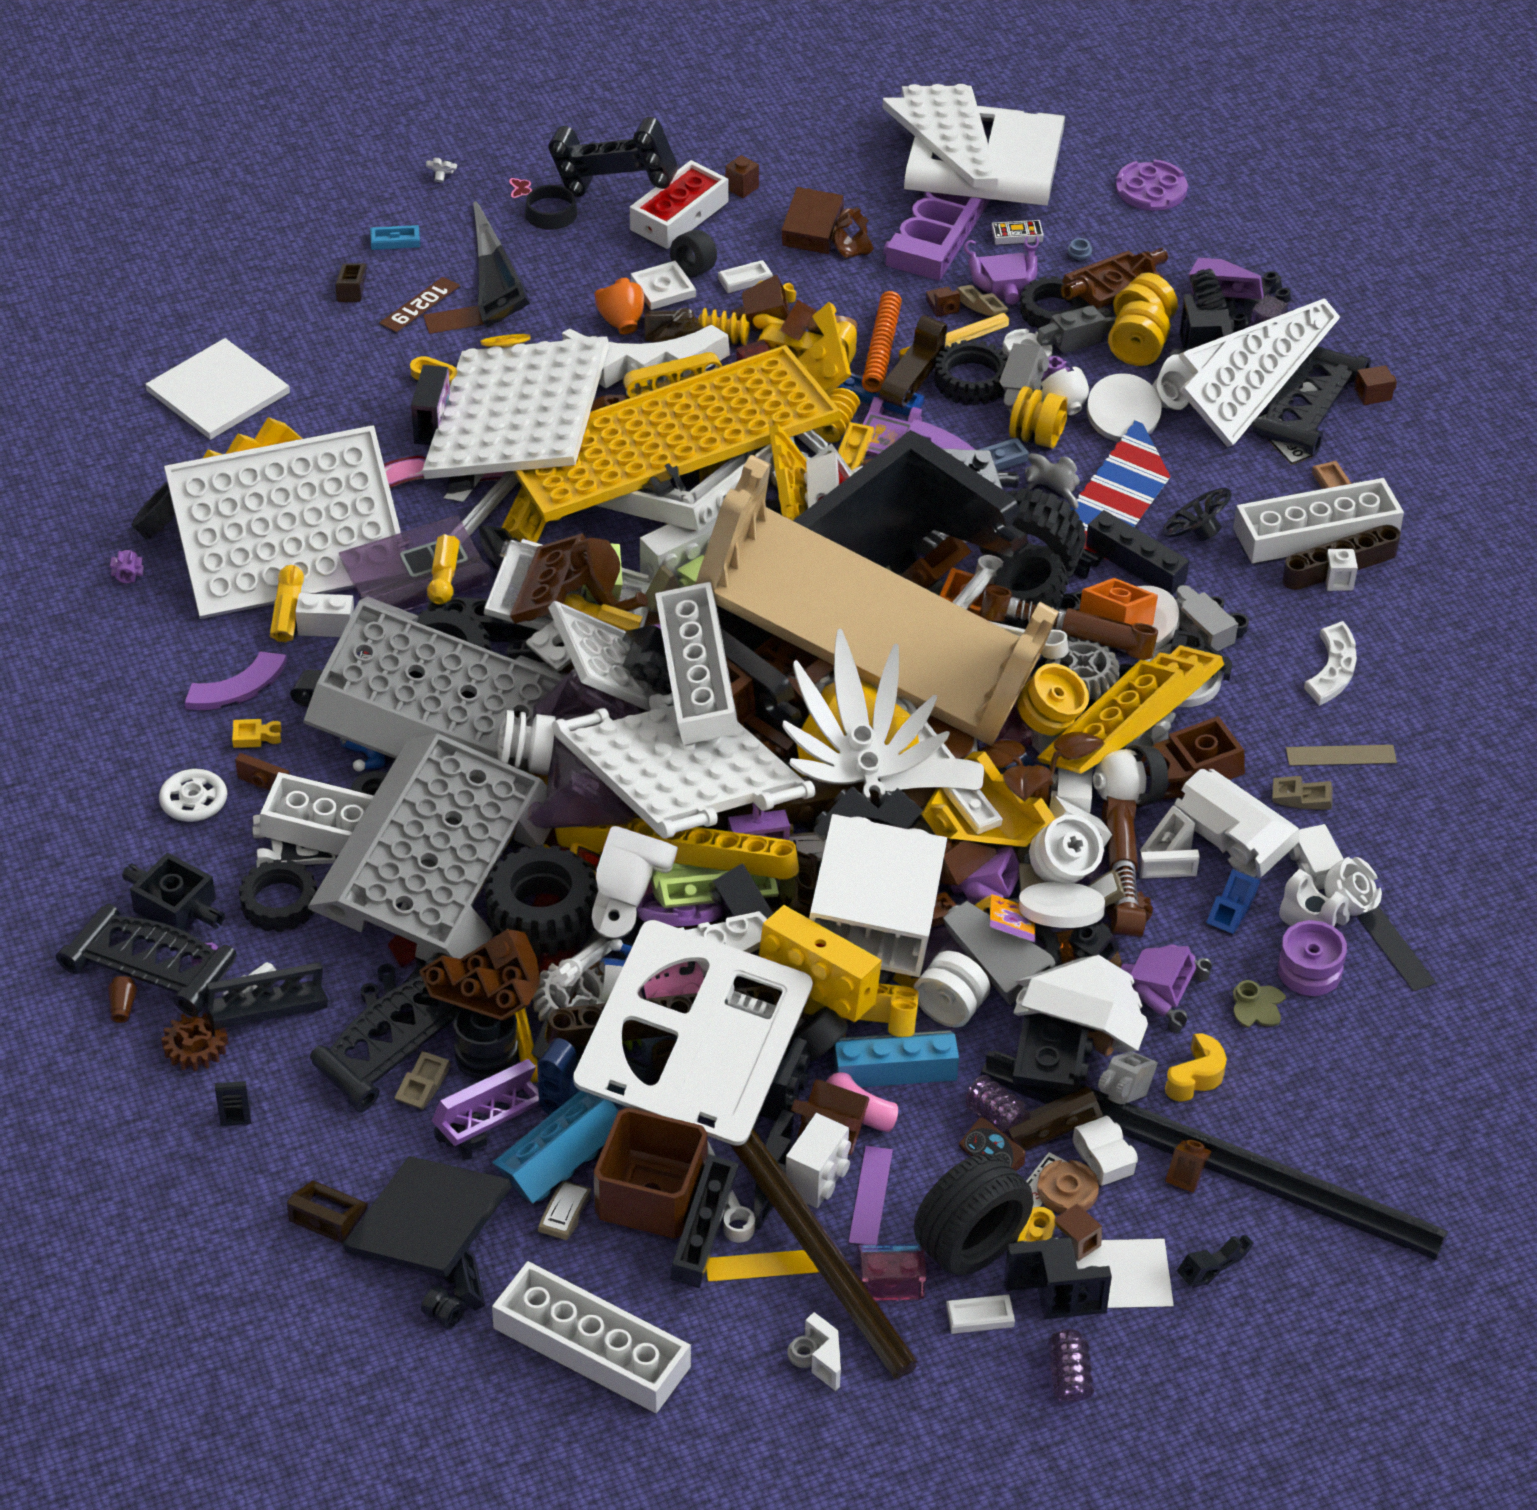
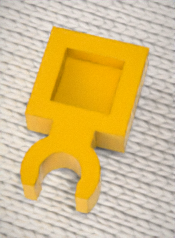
[232,719,282,748]

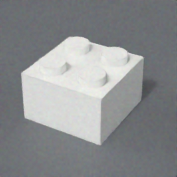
[786,1113,851,1208]

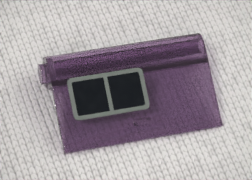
[339,515,492,611]

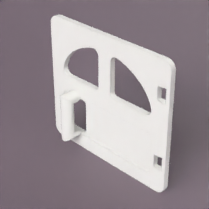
[573,920,813,1145]

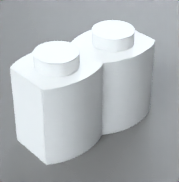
[1072,1116,1138,1186]

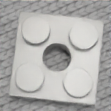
[526,620,572,672]

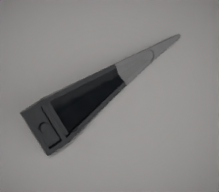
[473,201,530,328]

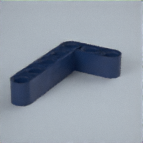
[537,1038,627,1115]

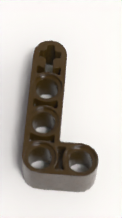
[879,315,947,408]

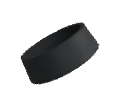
[525,185,578,230]
[1127,745,1168,807]

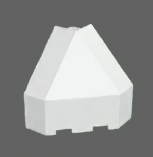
[1014,955,1148,1053]

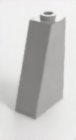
[943,901,1056,1005]

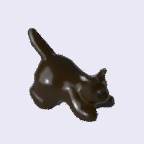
[650,308,722,343]

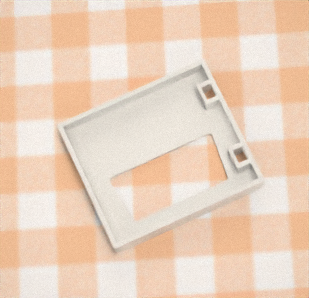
[904,106,1065,206]

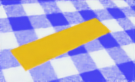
[706,1250,819,1281]

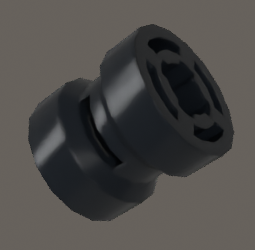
[421,1285,466,1329]

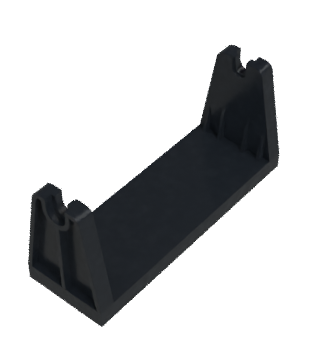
[716,430,1028,736]

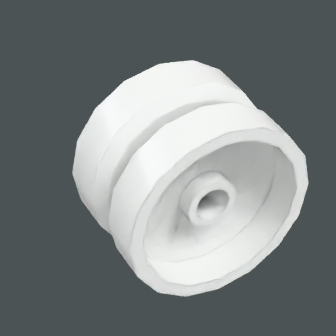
[1029,815,1104,883]
[914,951,990,1028]

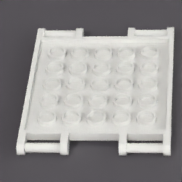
[552,693,815,839]

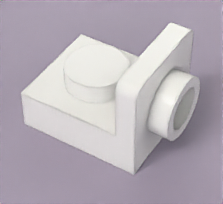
[1326,549,1358,591]

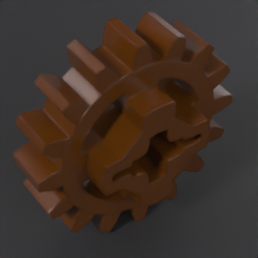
[161,1013,228,1071]

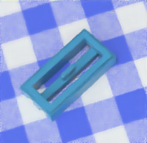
[370,225,420,250]

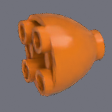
[594,278,644,335]

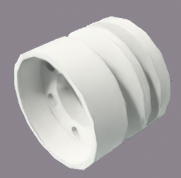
[497,710,555,775]

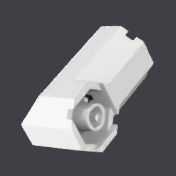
[1174,769,1300,878]

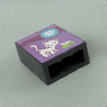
[411,365,450,445]

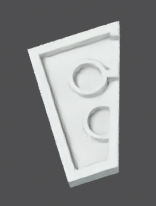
[679,911,767,973]

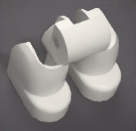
[592,826,678,939]

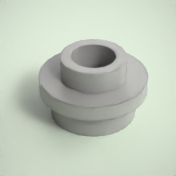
[787,1336,819,1368]

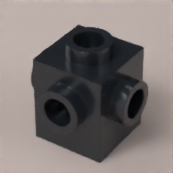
[1068,921,1120,961]

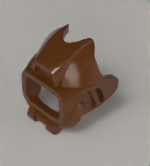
[833,207,874,258]

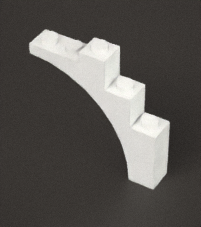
[562,325,730,388]

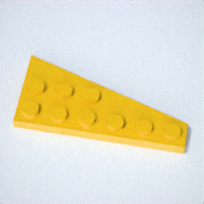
[769,424,808,521]

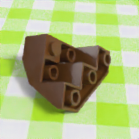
[419,929,540,1020]

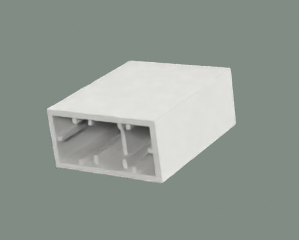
[809,814,947,977]

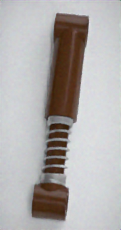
[980,585,1158,660]
[1102,796,1146,938]

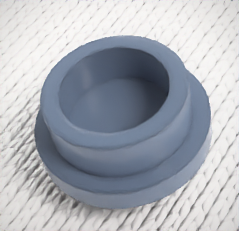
[1068,238,1092,260]

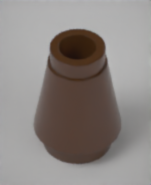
[108,976,138,1023]

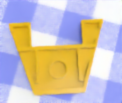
[797,302,851,395]

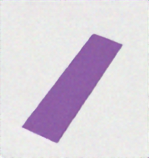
[849,1146,893,1245]

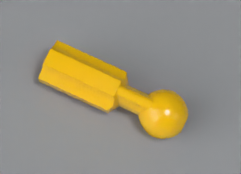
[427,534,460,605]
[270,565,304,643]
[563,593,643,631]

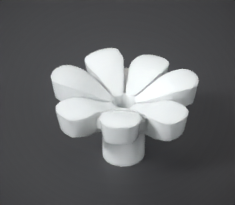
[426,158,457,183]

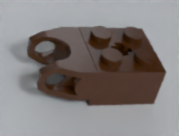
[1141,716,1245,799]

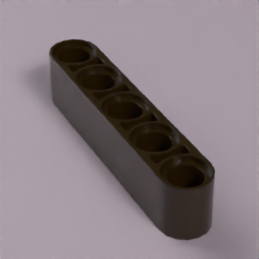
[1282,525,1401,590]

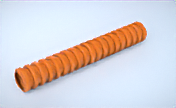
[862,291,902,393]

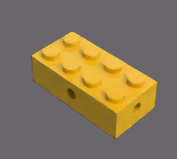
[759,905,882,1022]

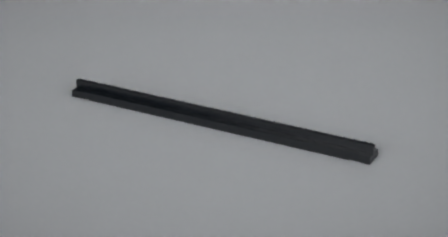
[980,1050,1448,1260]

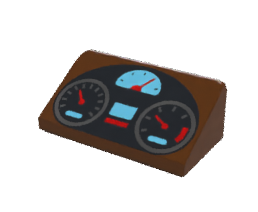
[959,1117,1026,1171]

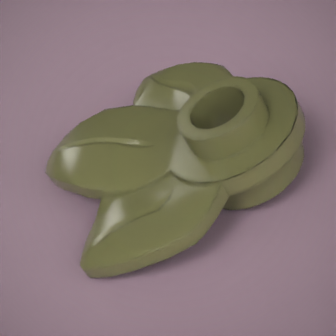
[1233,980,1286,1028]

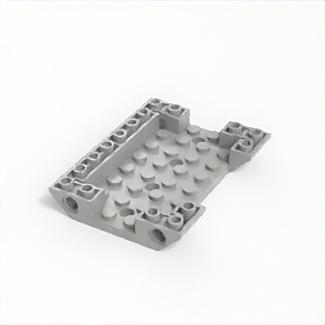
[303,596,570,784]
[308,733,563,961]

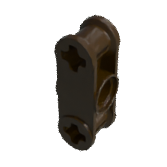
[779,848,818,919]

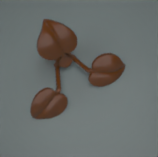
[978,732,1105,805]

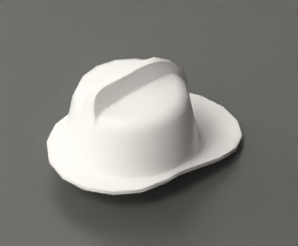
[1152,355,1193,410]

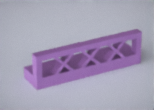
[431,1059,540,1146]

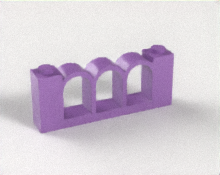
[883,192,991,281]

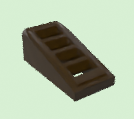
[335,263,367,302]

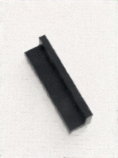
[204,962,328,1030]

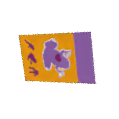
[990,894,1035,942]

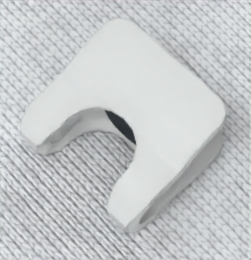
[1279,869,1350,926]

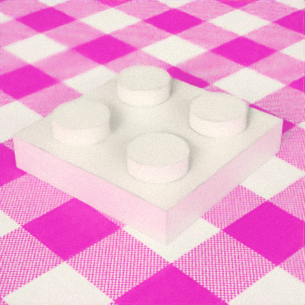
[631,261,696,310]

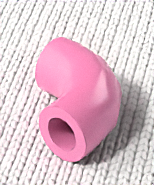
[826,1072,898,1132]

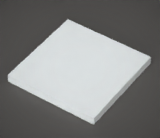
[146,338,290,440]
[548,601,663,711]

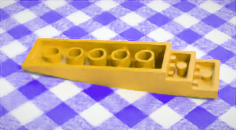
[1037,645,1224,774]

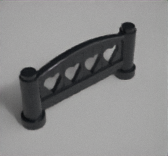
[1253,346,1371,456]
[56,904,237,1017]
[310,956,462,1112]

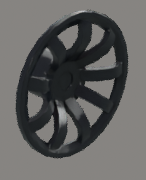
[1162,488,1232,541]

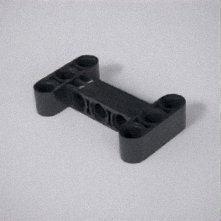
[548,117,678,197]

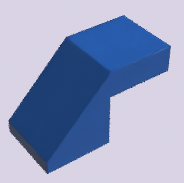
[1206,869,1261,934]

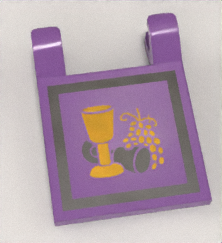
[862,397,922,457]

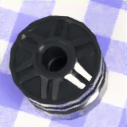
[453,1007,518,1080]

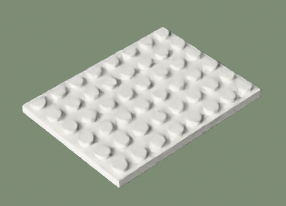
[422,336,609,479]
[164,425,410,619]

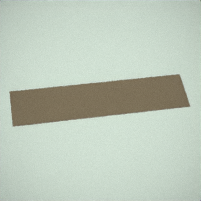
[1286,745,1397,766]

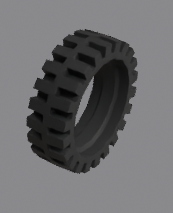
[935,340,1008,406]

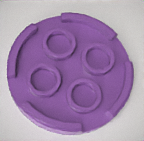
[1116,159,1188,211]
[637,893,725,926]

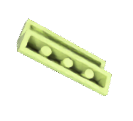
[650,863,779,908]

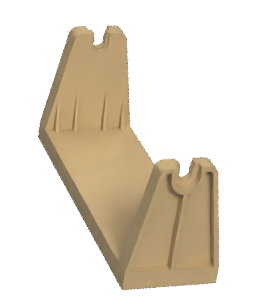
[695,455,1059,746]

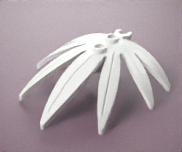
[782,629,950,801]

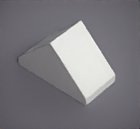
[1140,806,1195,852]

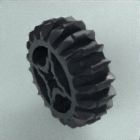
[1190,268,1231,319]

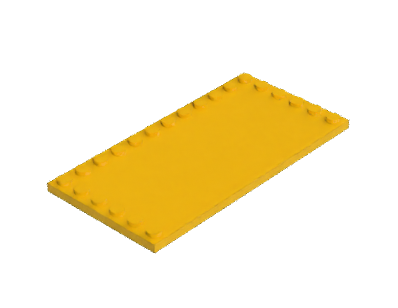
[513,345,842,522]

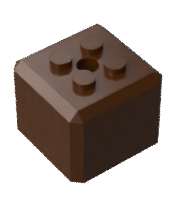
[594,1107,708,1239]

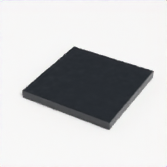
[342,1156,512,1278]

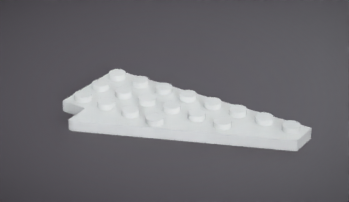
[882,84,998,187]
[1178,299,1340,447]

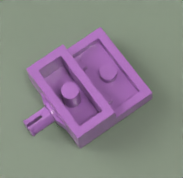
[728,803,790,840]

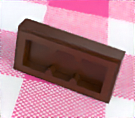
[235,753,289,791]

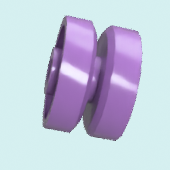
[1278,920,1347,996]

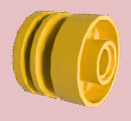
[1009,386,1068,449]

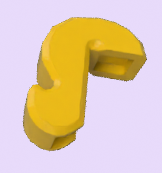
[1165,1033,1227,1101]

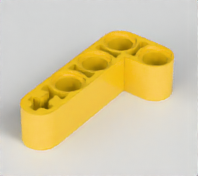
[755,321,857,366]
[623,352,722,398]
[804,983,919,1037]

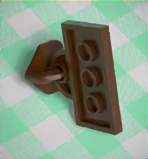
[510,533,648,624]

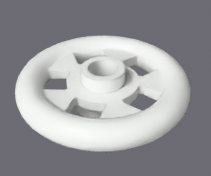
[159,769,227,822]

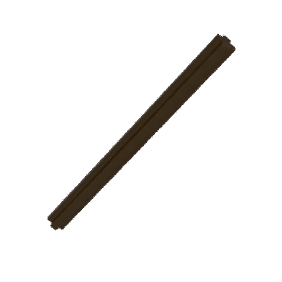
[713,1120,918,1379]

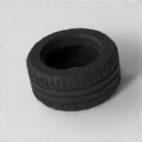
[914,1153,1034,1275]

